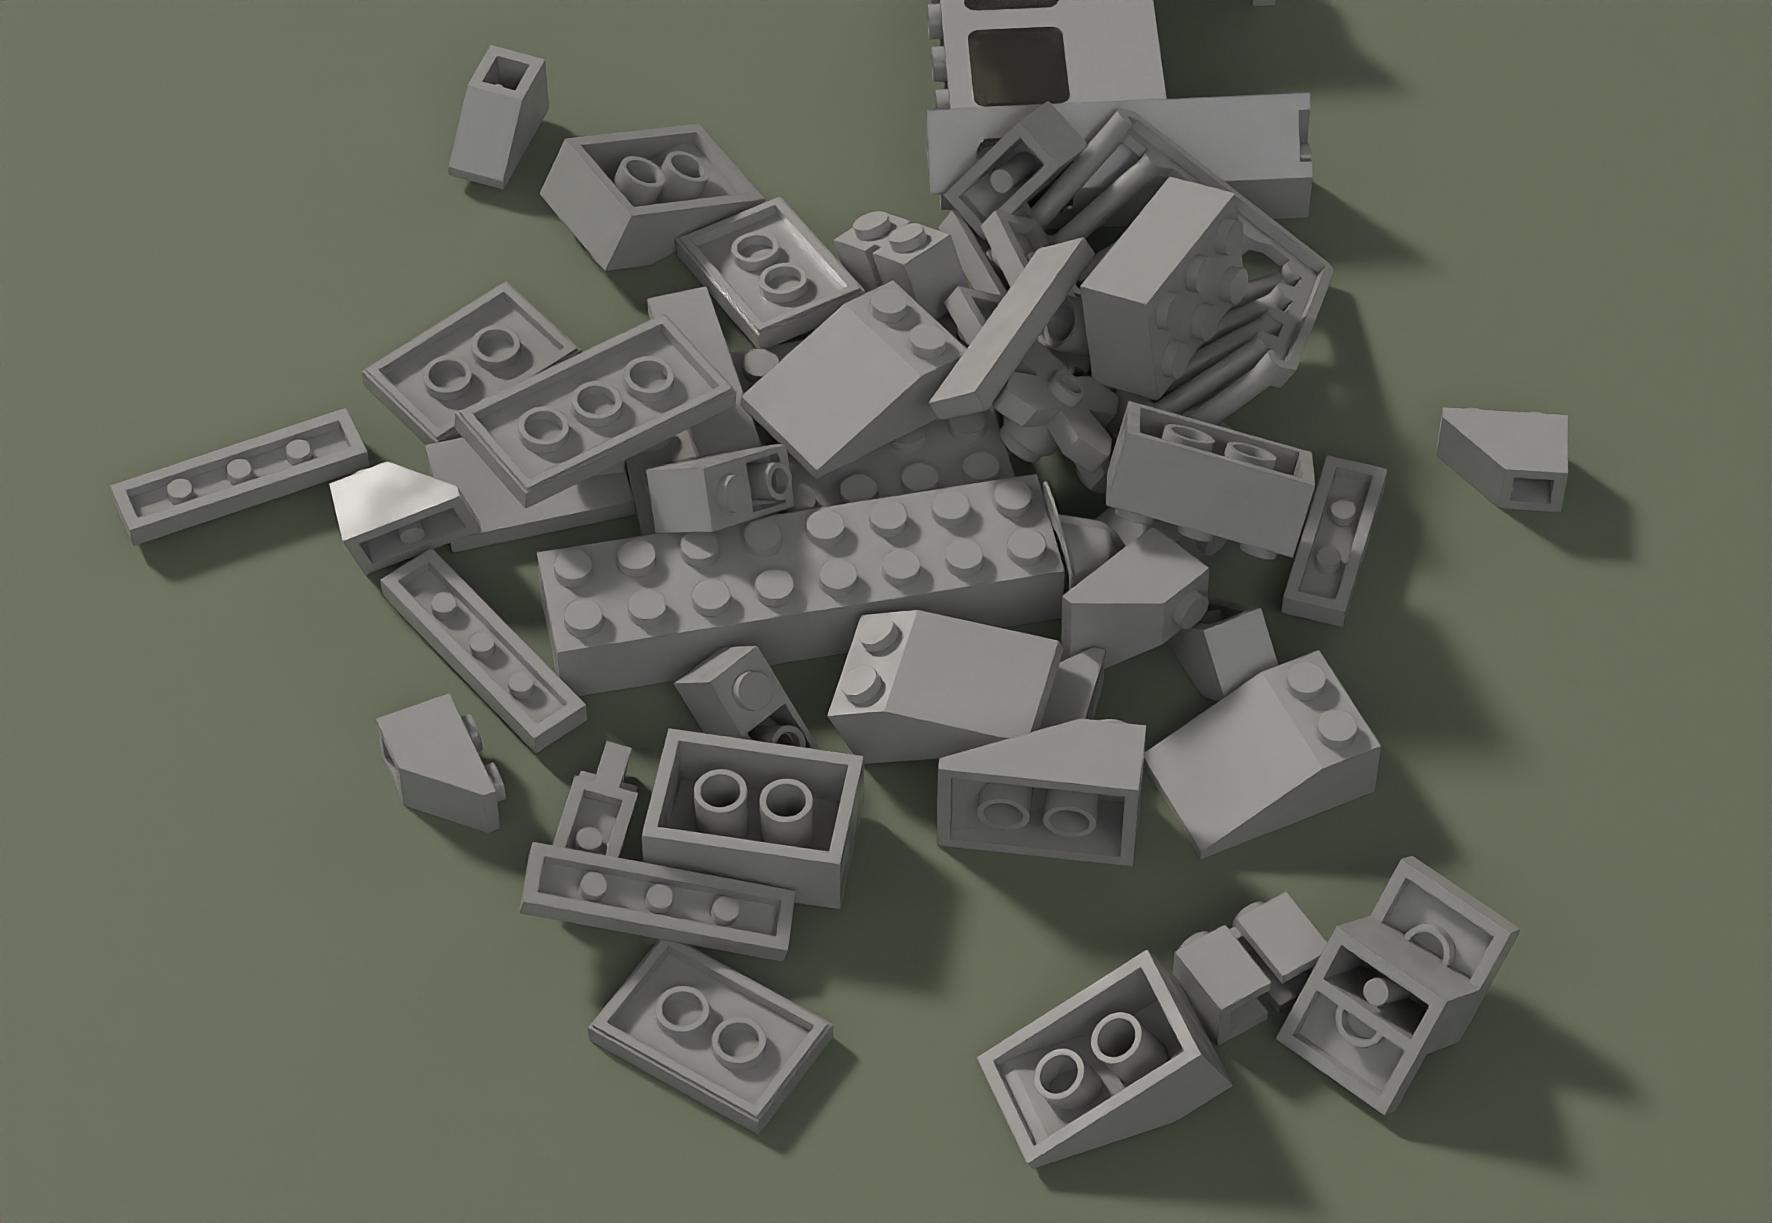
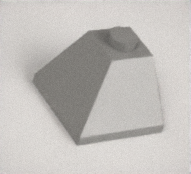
[1061,526,1209,669]

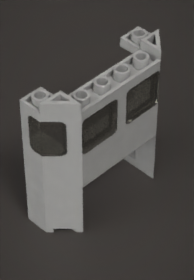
[926,0,1313,230]

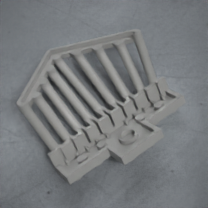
[938,108,1334,494]

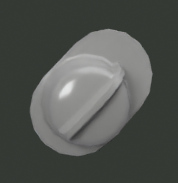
[1042,481,1125,594]

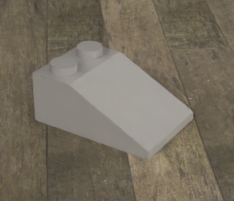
[540,124,765,271]
[740,280,967,479]
[827,610,1064,764]
[1143,650,1381,859]
[937,719,1146,866]
[977,949,1233,1169]

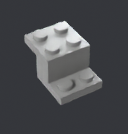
[1276,856,1522,1115]

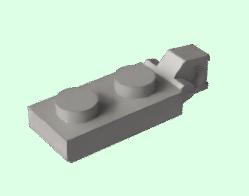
[553,741,638,858]

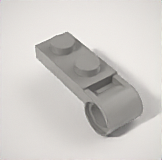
[980,210,1089,357]

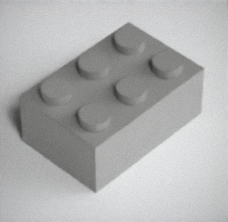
[1080,177,1248,400]
[1106,401,1316,559]
[642,728,864,909]

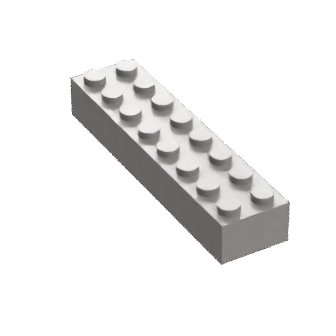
[537,474,1065,696]

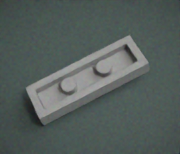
[1281,455,1388,627]

